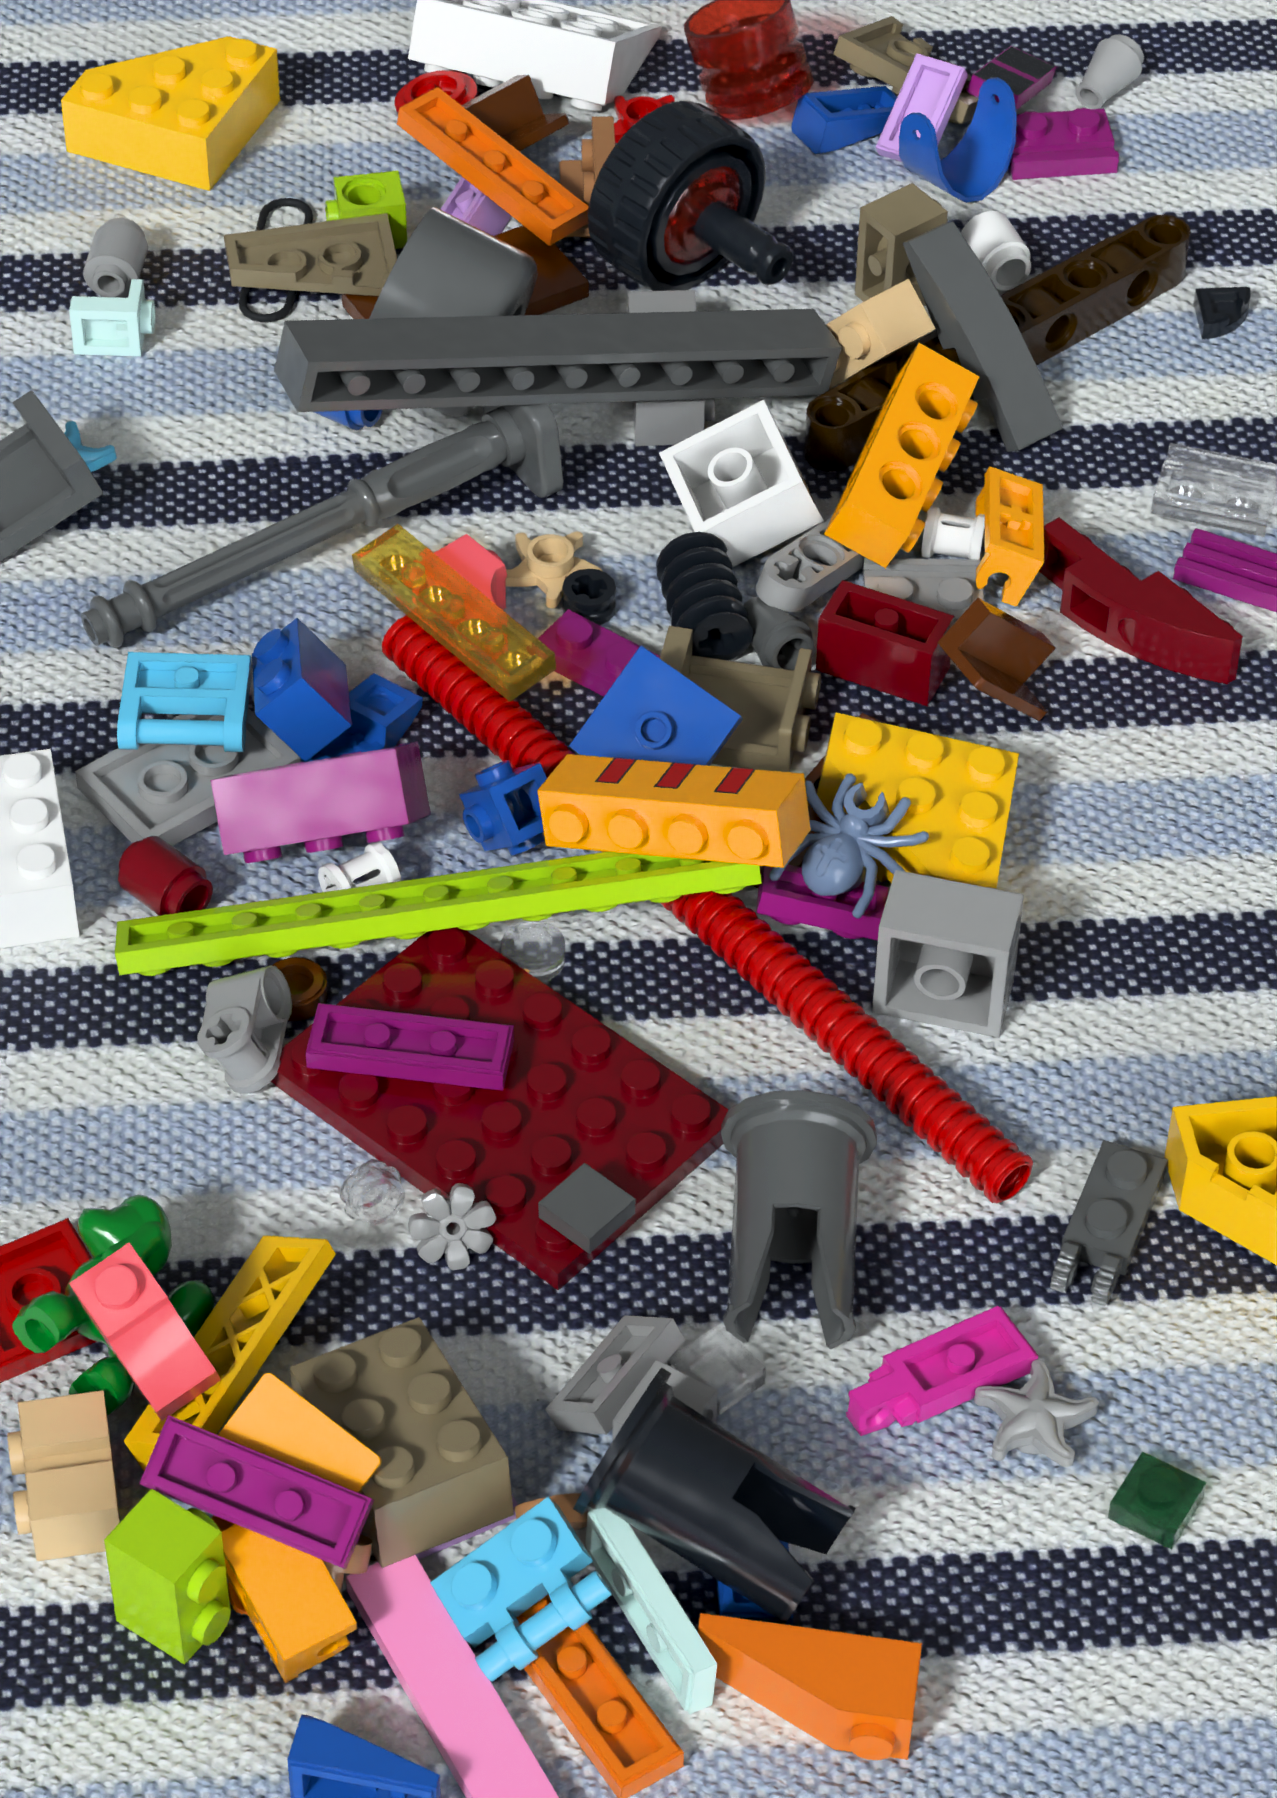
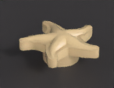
[506,531,602,609]

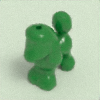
[12,1194,215,1416]

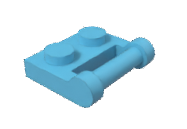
[117,652,252,752]

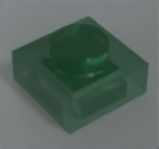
[1108,1451,1207,1550]

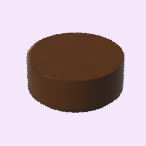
[272,957,328,1021]

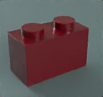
[816,580,955,706]

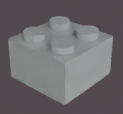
[872,870,1024,1038]

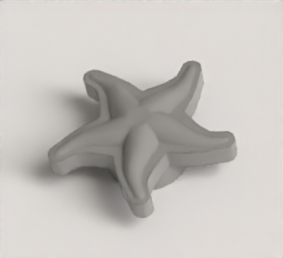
[974,1359,1098,1468]

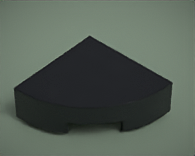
[1193,287,1251,339]

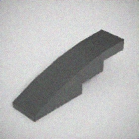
[903,221,1063,452]

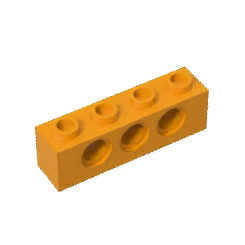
[824,343,980,569]

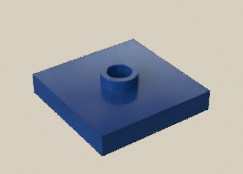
[569,646,743,766]

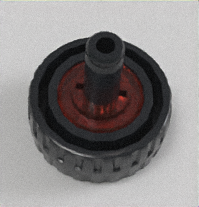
[588,101,793,291]

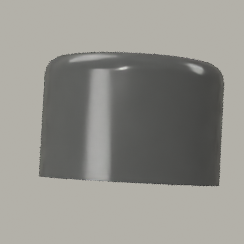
[369,207,538,418]

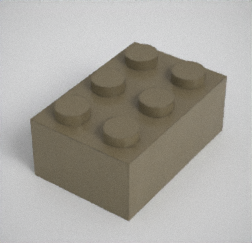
[289,1317,514,1568]

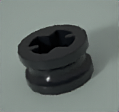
[562,569,616,625]

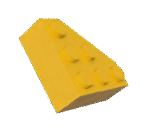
[61,36,280,191]
[817,712,1019,888]
[1164,1096,1277,1265]

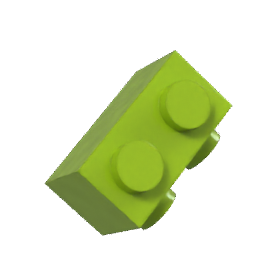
[104,1488,231,1665]

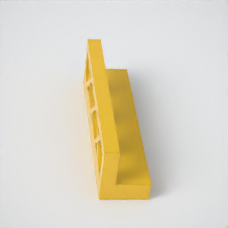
[124,1236,336,1471]

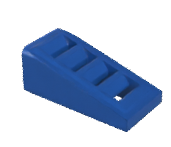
[791,86,897,154]
[287,1714,441,1798]

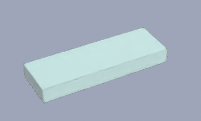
[585,1507,717,1714]

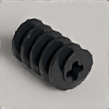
[656,532,753,661]

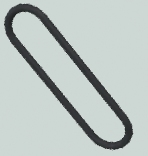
[239,198,313,322]

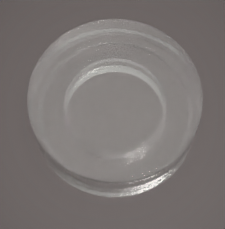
[501,921,565,982]

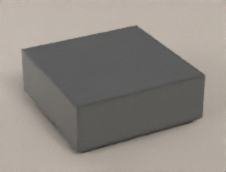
[538,1163,635,1254]

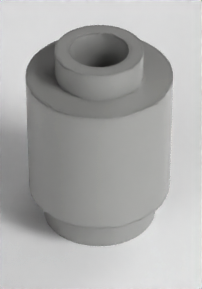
[83,218,148,298]

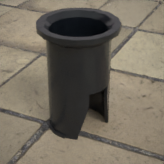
[573,1368,856,1624]

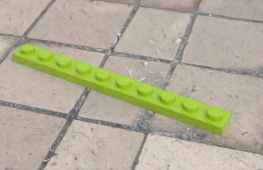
[115,852,762,976]

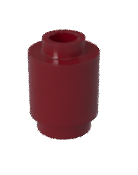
[118,836,213,916]

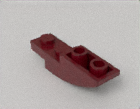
[1039,517,1243,684]

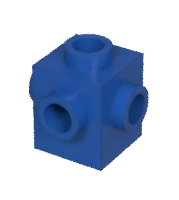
[459,760,547,856]

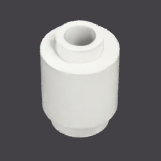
[961,211,1031,290]

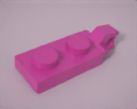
[846,1306,1038,1436]

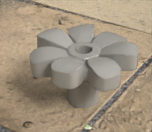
[408,1183,496,1270]

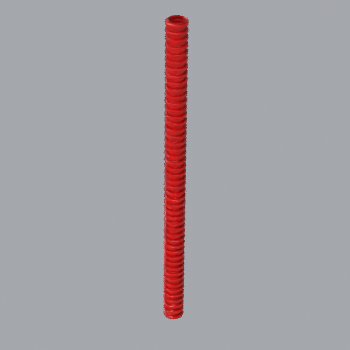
[382,614,1033,1204]

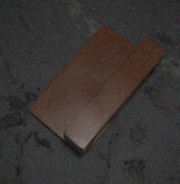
[461,75,570,151]
[937,598,1056,721]

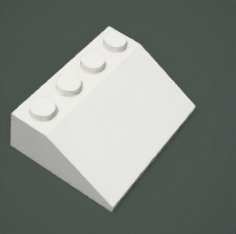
[408,0,662,111]

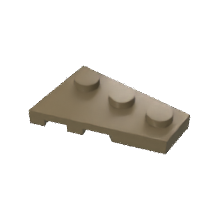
[833,16,978,124]
[224,213,397,296]

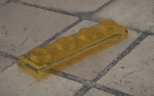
[352,524,557,702]

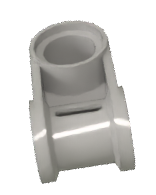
[197,965,292,1094]

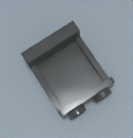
[0,390,103,562]

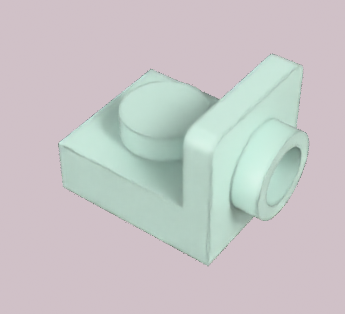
[69,279,155,356]

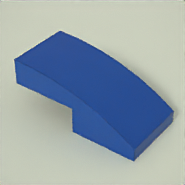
[300,673,423,762]

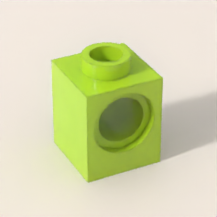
[325,171,407,249]

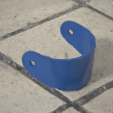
[899,78,1017,203]

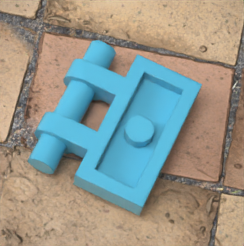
[430,1496,612,1682]

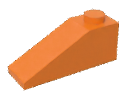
[698,1613,922,1760]

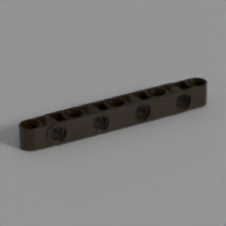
[804,214,1191,472]

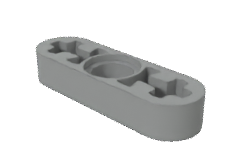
[756,516,866,612]

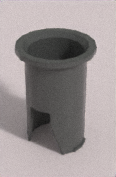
[721,1090,877,1349]

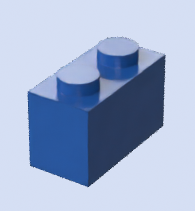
[252,618,352,762]

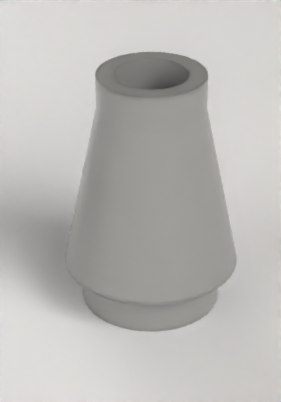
[1075,34,1144,109]

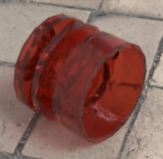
[683,0,814,120]

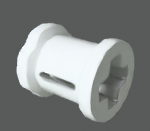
[921,506,985,560]
[318,842,401,892]

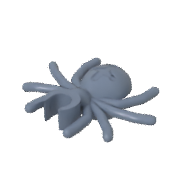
[769,773,929,918]

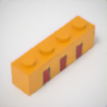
[537,754,811,868]

